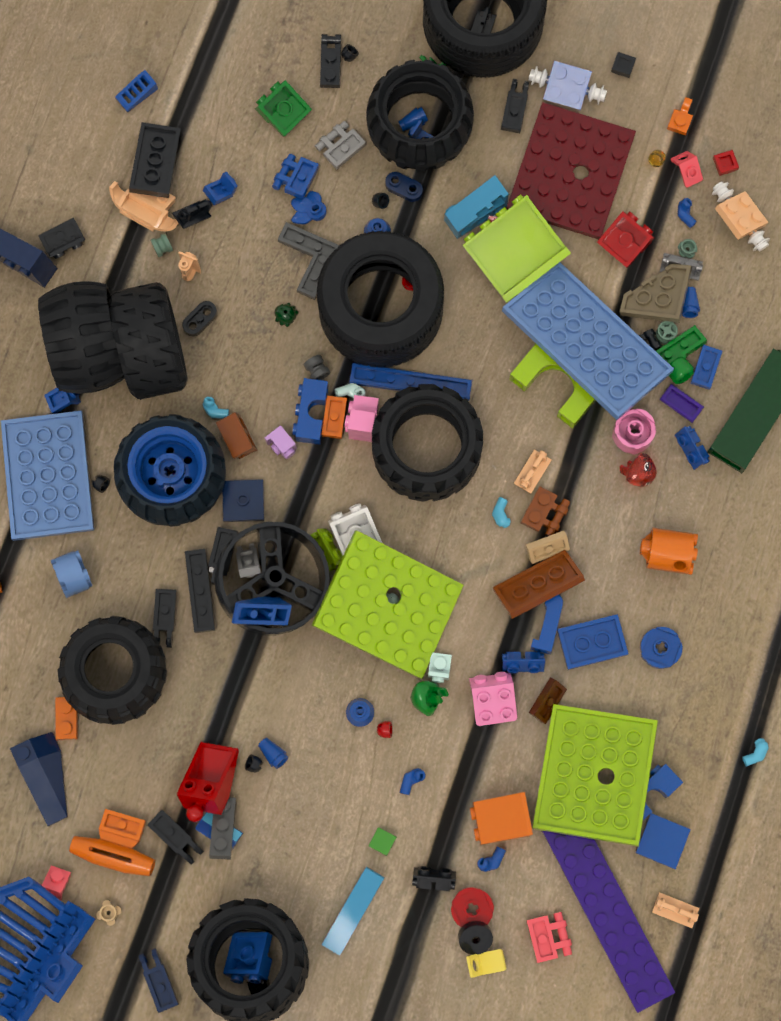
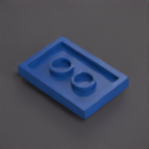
[557,614,629,670]

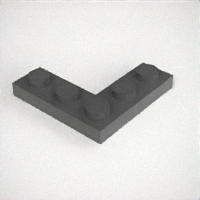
[278,222,339,300]

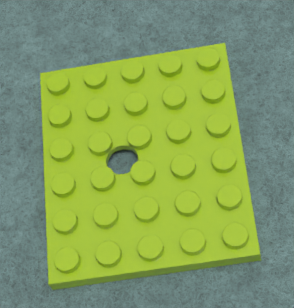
[311,531,464,679]
[532,704,658,847]

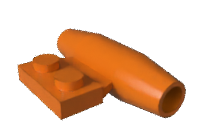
[69,809,156,876]

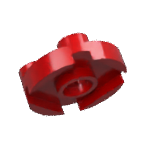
[451,887,494,927]

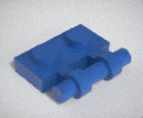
[272,154,319,200]

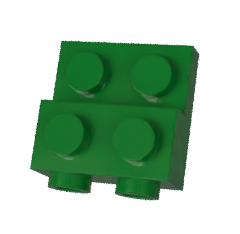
[255,80,312,137]

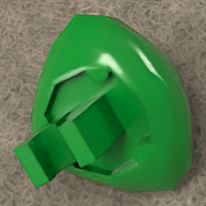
[410,681,449,716]

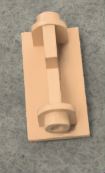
[178,251,201,281]
[514,449,552,494]
[652,892,699,928]

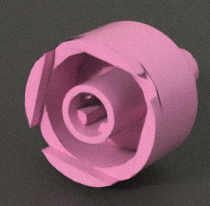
[612,409,656,455]

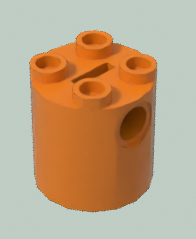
[640,527,698,575]

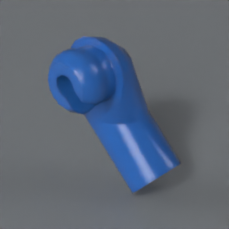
[677,198,697,229]
[400,768,426,795]
[477,847,506,872]

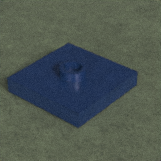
[222,479,264,522]

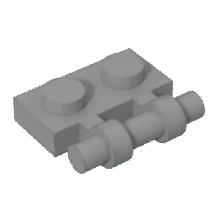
[315,121,366,170]

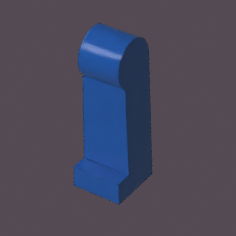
[530,595,563,655]

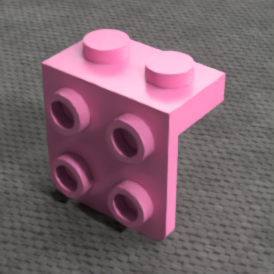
[469,672,517,726]

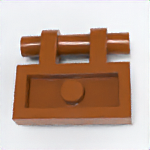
[521,486,570,537]

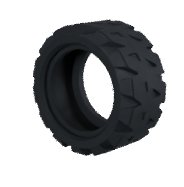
[109,282,188,400]
[372,384,483,502]
[186,898,309,1021]

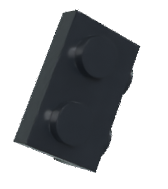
[38,217,86,259]

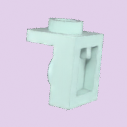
[428,652,452,683]

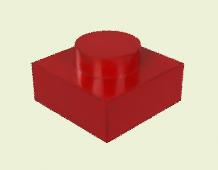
[713,150,739,176]

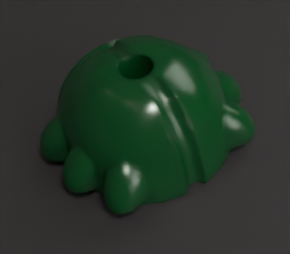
[274,303,299,327]

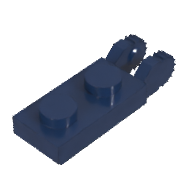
[139,948,179,1013]

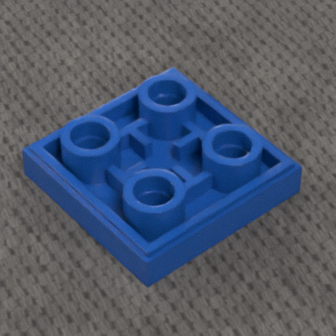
[635,813,691,869]

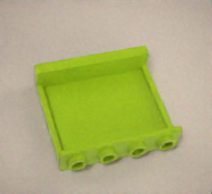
[463,195,571,303]

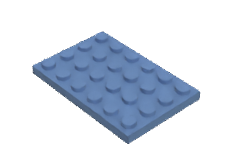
[1,410,94,541]

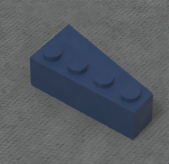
[0,229,58,288]

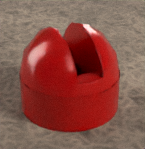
[377,721,392,738]

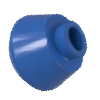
[364,218,391,233]
[346,698,374,727]

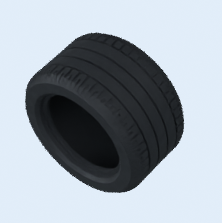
[423,0,547,78]
[317,231,444,368]

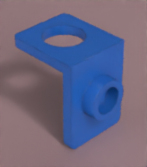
[408,120,434,140]

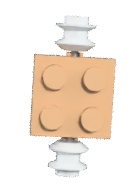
[712,182,770,252]

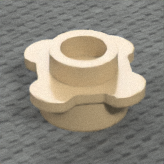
[96,900,122,926]

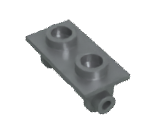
[660,253,703,281]

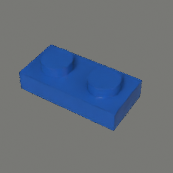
[690,345,723,390]

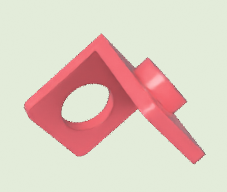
[671,151,703,188]

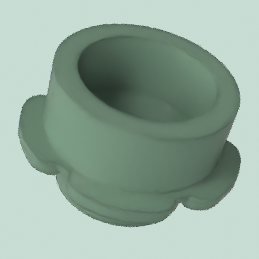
[678,239,697,258]

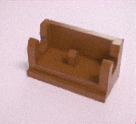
[216,412,258,459]

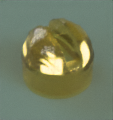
[648,150,666,167]

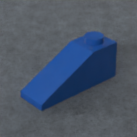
[232,597,292,625]

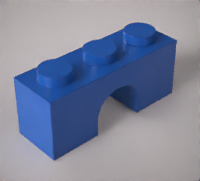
[292,378,329,445]
[643,764,683,820]

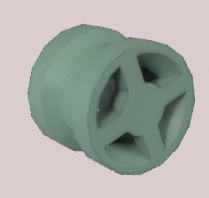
[150,233,173,257]
[656,321,678,344]

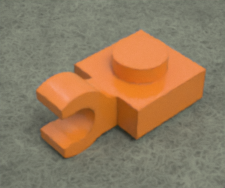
[667,97,693,136]

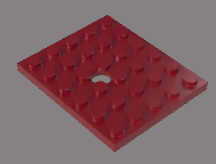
[506,102,636,240]

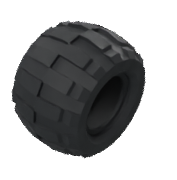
[57,616,167,725]

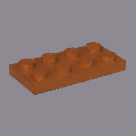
[493,550,585,619]

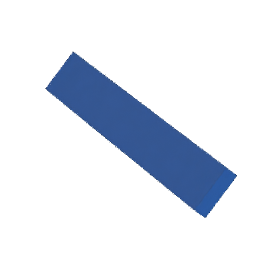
[350,363,472,401]

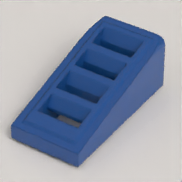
[115,70,158,112]

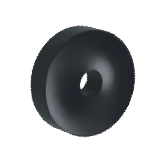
[458,921,493,955]

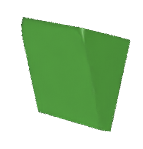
[369,827,397,856]

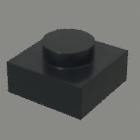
[611,52,636,78]

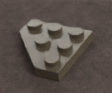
[620,264,692,323]

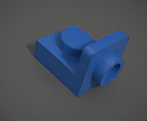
[44,388,81,413]

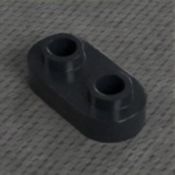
[182,301,217,337]

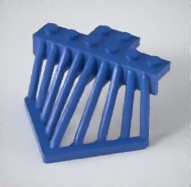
[0,877,95,1021]

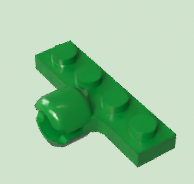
[656,325,707,384]

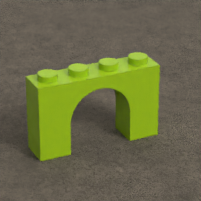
[509,344,596,429]

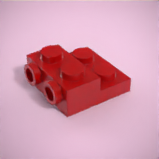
[597,211,655,268]

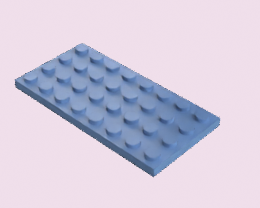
[502,262,674,420]

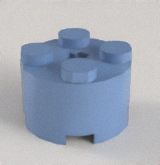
[50,550,92,598]

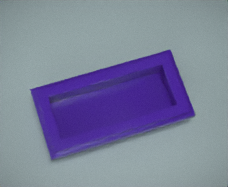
[659,384,704,423]

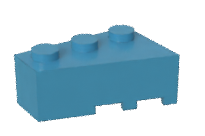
[444,175,509,239]

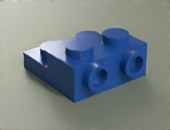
[223,932,273,984]

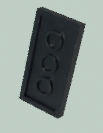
[129,122,181,198]

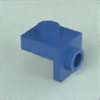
[203,172,238,205]

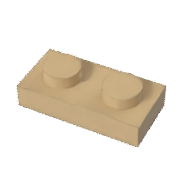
[526,531,570,564]

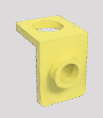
[466,949,507,978]

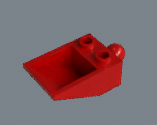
[177,742,239,822]

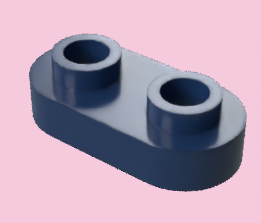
[385,172,423,202]

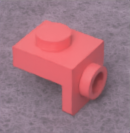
[42,865,71,901]

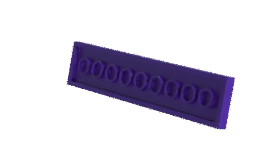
[541,830,675,1013]

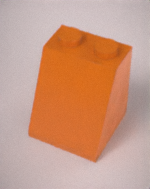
[470,792,533,845]

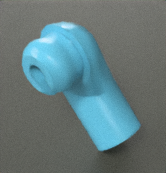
[203,397,229,419]
[492,497,511,528]
[742,738,769,766]

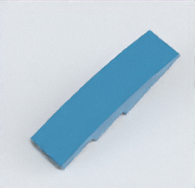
[322,867,385,956]

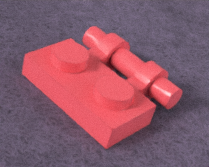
[526,912,572,963]

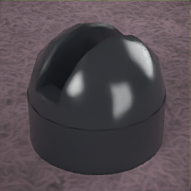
[341,44,359,62]
[372,192,389,209]
[92,475,110,493]
[245,754,263,773]

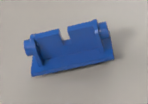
[675,426,710,470]
[502,651,545,673]

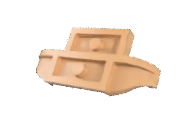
[109,181,179,232]

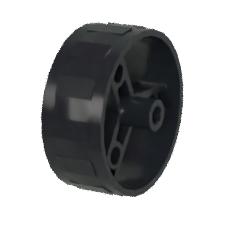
[214,522,330,636]

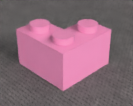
[345,395,379,442]

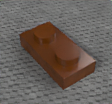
[529,677,567,725]

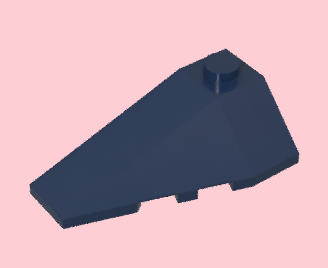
[10,732,68,826]

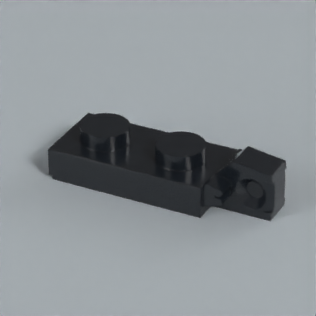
[208,527,238,585]

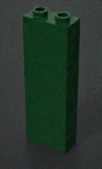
[708,348,781,474]

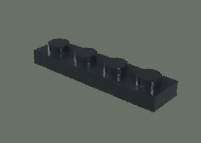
[185,549,216,633]

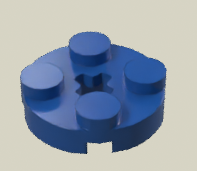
[640,627,683,669]

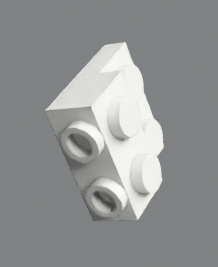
[328,503,382,555]

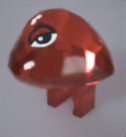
[620,453,657,487]

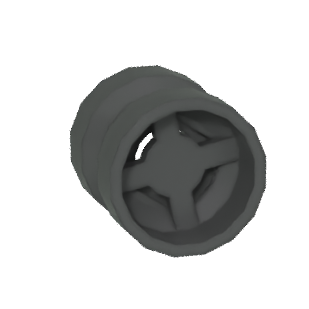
[303,355,331,380]

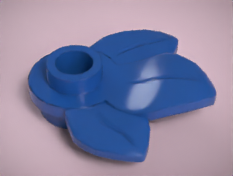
[291,191,327,224]

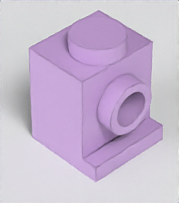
[265,425,297,459]

